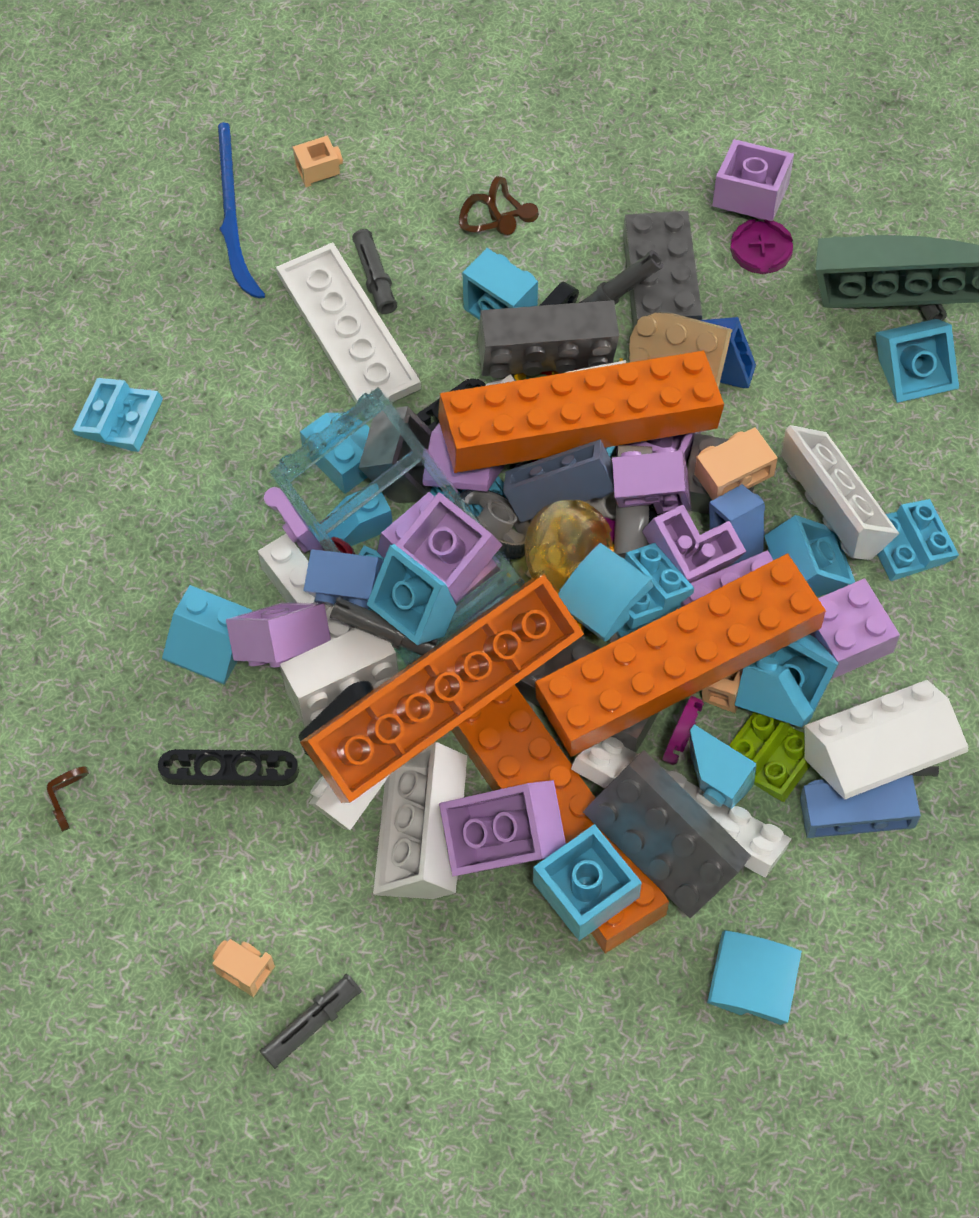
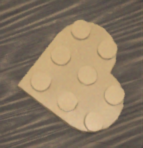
[629,312,732,389]

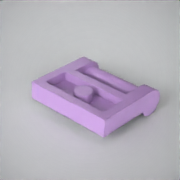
[264,487,325,553]

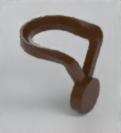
[488,176,539,223]
[459,194,517,235]
[47,766,89,832]

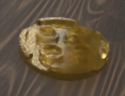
[525,500,614,594]

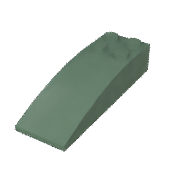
[816,235,979,308]

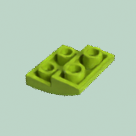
[729,712,811,802]

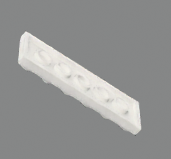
[276,242,421,415]
[571,737,792,878]

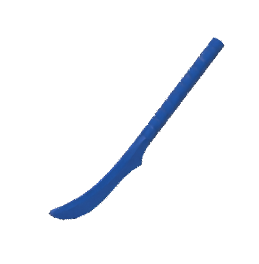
[218,122,265,298]

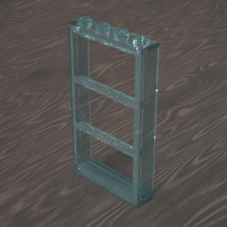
[270,387,526,666]

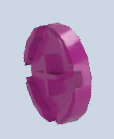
[730,219,793,274]
[662,695,704,765]

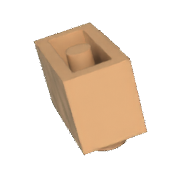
[694,427,778,500]

